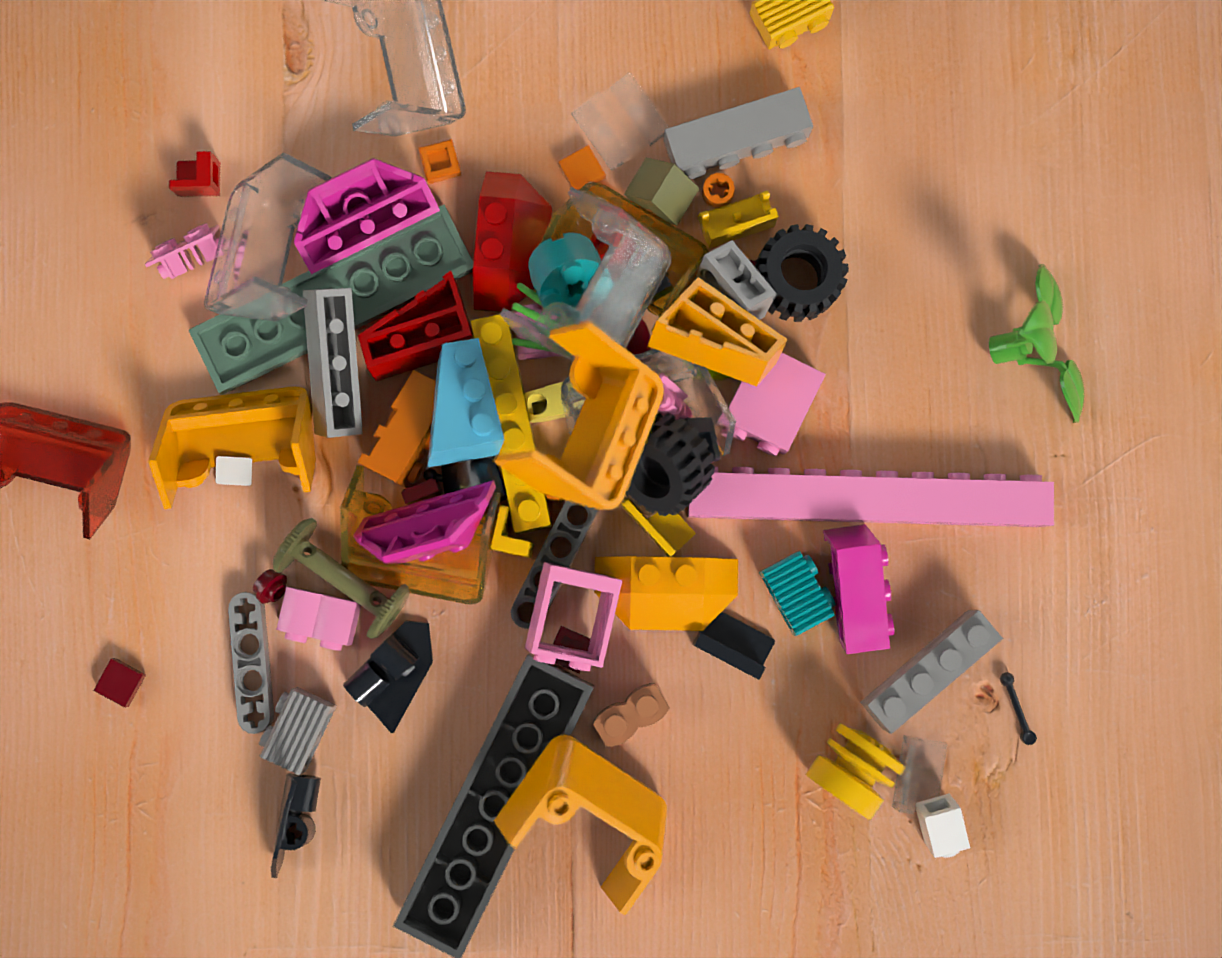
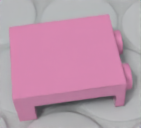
[721,353,826,457]

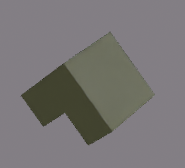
[624,157,700,225]

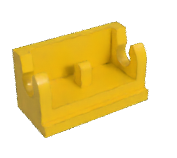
[697,190,779,249]

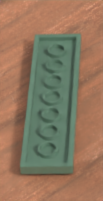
[188,205,473,395]

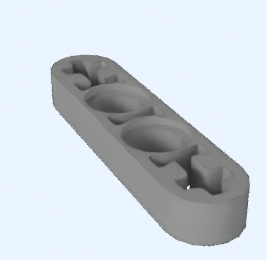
[228,592,274,734]

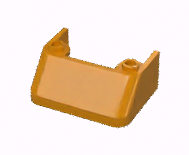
[494,321,664,510]
[148,386,316,509]
[494,735,667,916]

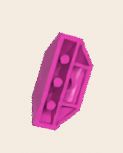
[294,158,440,274]
[353,481,496,563]

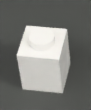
[915,793,970,858]

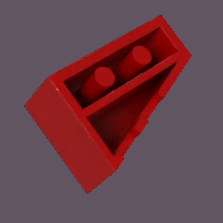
[358,270,474,382]

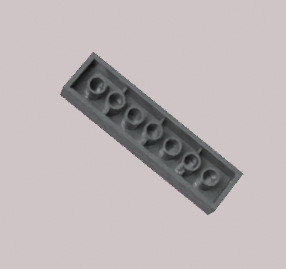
[393,653,594,958]

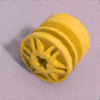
[805,723,905,821]

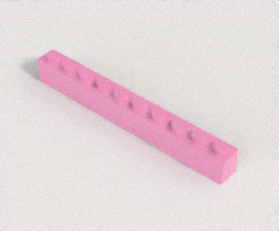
[687,466,1054,527]

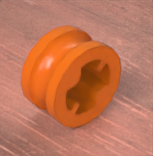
[702,173,735,208]

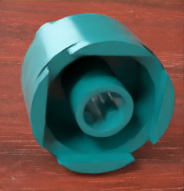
[528,233,612,321]

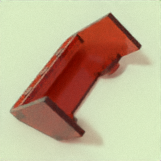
[0,402,131,540]

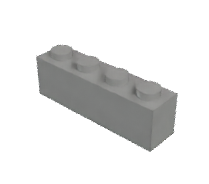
[664,87,813,180]
[303,288,363,438]
[860,610,1003,734]

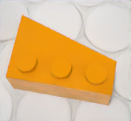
[648,277,788,387]

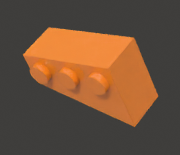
[357,370,436,488]

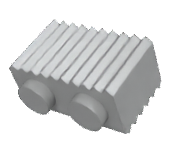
[259,687,337,775]

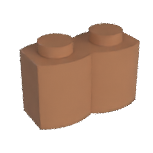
[593,683,670,747]

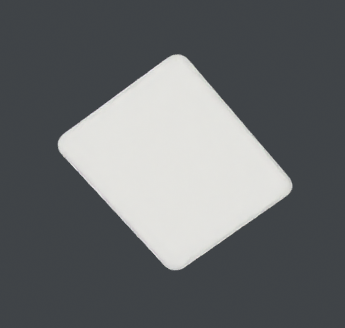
[216,456,252,486]

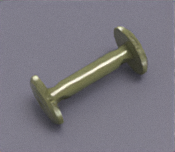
[273,518,410,639]

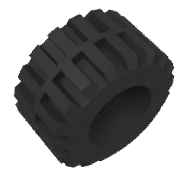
[754,224,849,322]
[625,413,715,516]

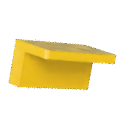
[621,498,696,557]
[491,505,534,559]

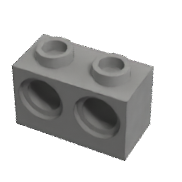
[695,240,776,320]

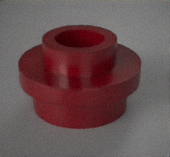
[253,569,287,604]

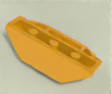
[594,556,738,631]

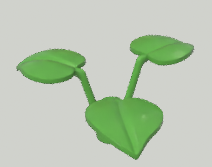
[989,264,1084,423]

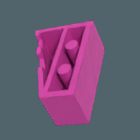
[823,524,894,654]

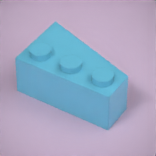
[427,338,505,468]

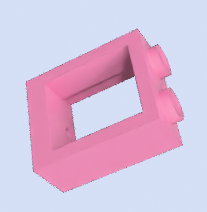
[525,562,622,671]

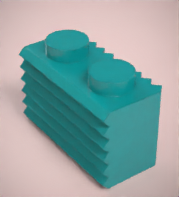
[759,551,836,636]

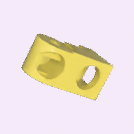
[524,380,585,423]

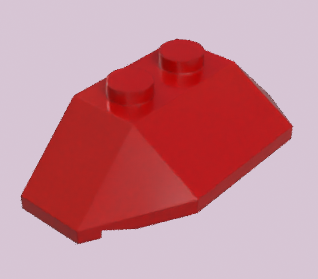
[473,171,552,313]

